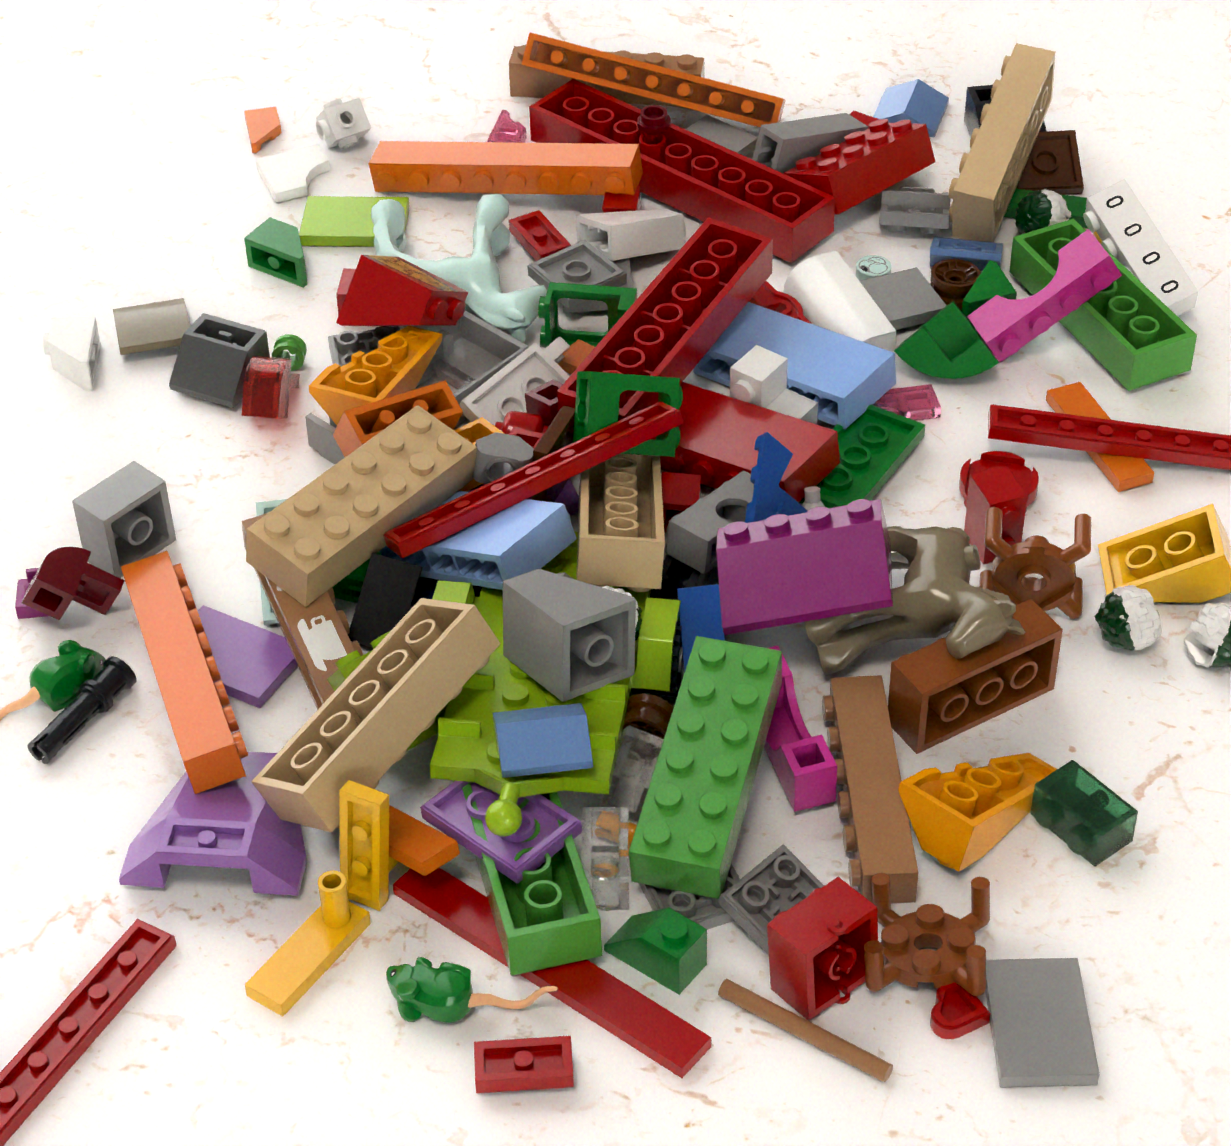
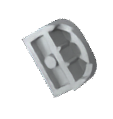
[879,187,951,234]

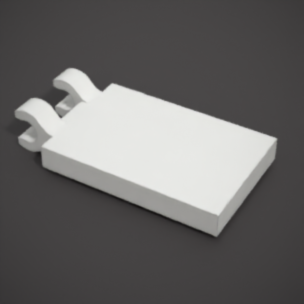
[459,337,571,426]

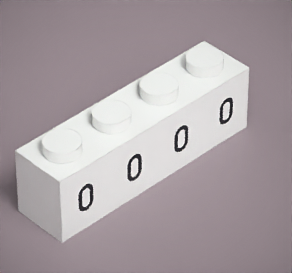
[1083,179,1198,316]

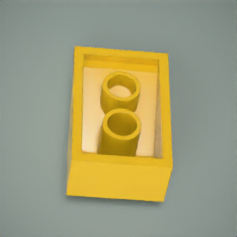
[1098,504,1231,603]

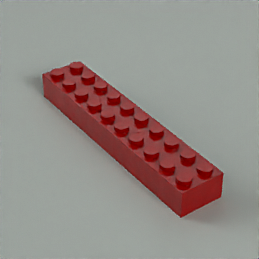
[529,79,835,263]

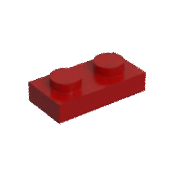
[509,210,571,261]
[474,1036,574,1093]

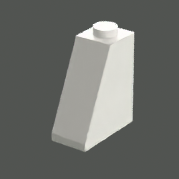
[576,209,686,261]

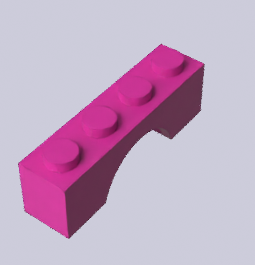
[967,229,1122,363]
[764,645,837,812]

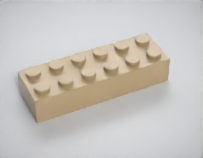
[948,43,1056,242]
[246,405,477,607]
[577,454,665,592]
[251,598,501,833]

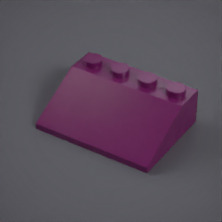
[716,499,893,635]

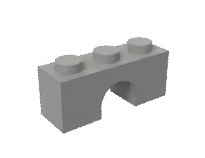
[666,471,754,574]

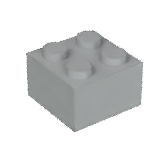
[72,461,176,578]

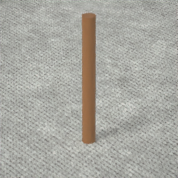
[718,979,893,1082]

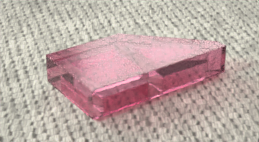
[486,109,527,143]
[873,384,941,421]

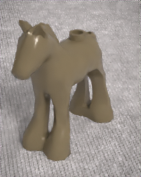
[804,526,1026,675]

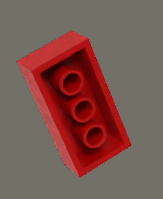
[784,119,935,214]

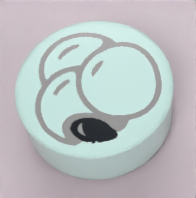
[856,255,891,281]

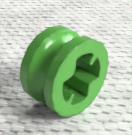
[271,334,307,371]

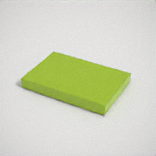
[299,196,410,247]

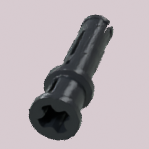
[27,656,137,764]

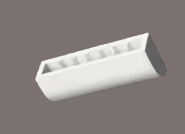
[783,250,896,353]

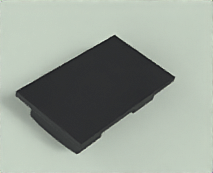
[348,553,423,648]

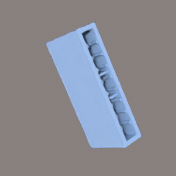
[693,302,896,429]
[379,491,577,590]

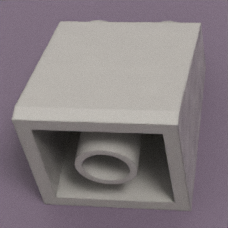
[503,569,636,702]

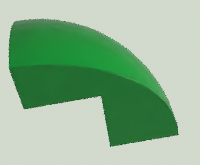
[894,301,999,379]

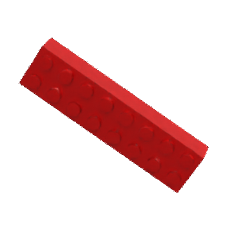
[557,217,773,421]

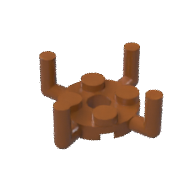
[979,507,1091,619]
[864,873,990,996]

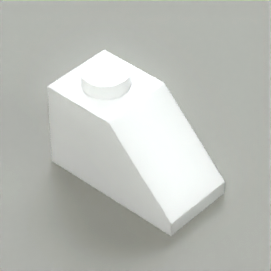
[43,317,101,391]

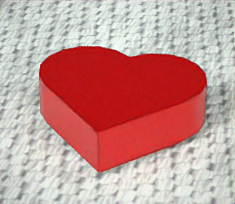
[930,982,991,1040]

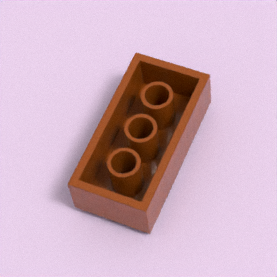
[888,599,1063,754]

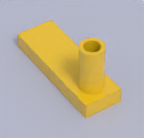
[339,780,399,911]
[244,870,371,1017]

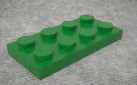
[800,405,926,508]

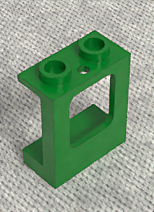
[538,282,637,348]
[573,371,683,457]

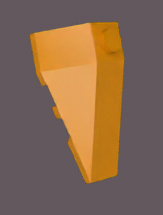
[309,326,442,425]
[898,753,1065,872]

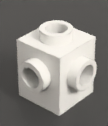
[316,98,372,149]

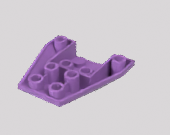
[119,752,307,896]

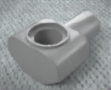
[473,432,534,484]

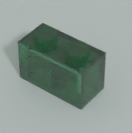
[1031,759,1138,867]

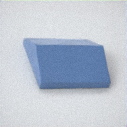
[873,79,949,138]
[930,237,1003,271]
[493,703,593,778]

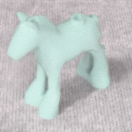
[371,194,547,343]

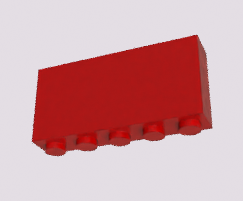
[651,382,840,503]

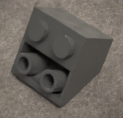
[169,313,271,408]

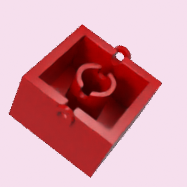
[767,877,878,1021]

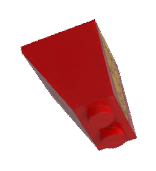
[336,255,468,326]

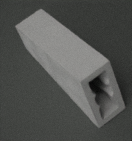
[752,113,868,174]

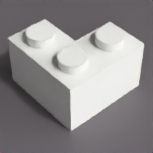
[730,345,818,424]

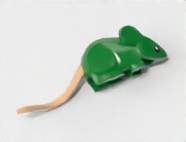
[0,640,106,721]
[386,957,558,1023]

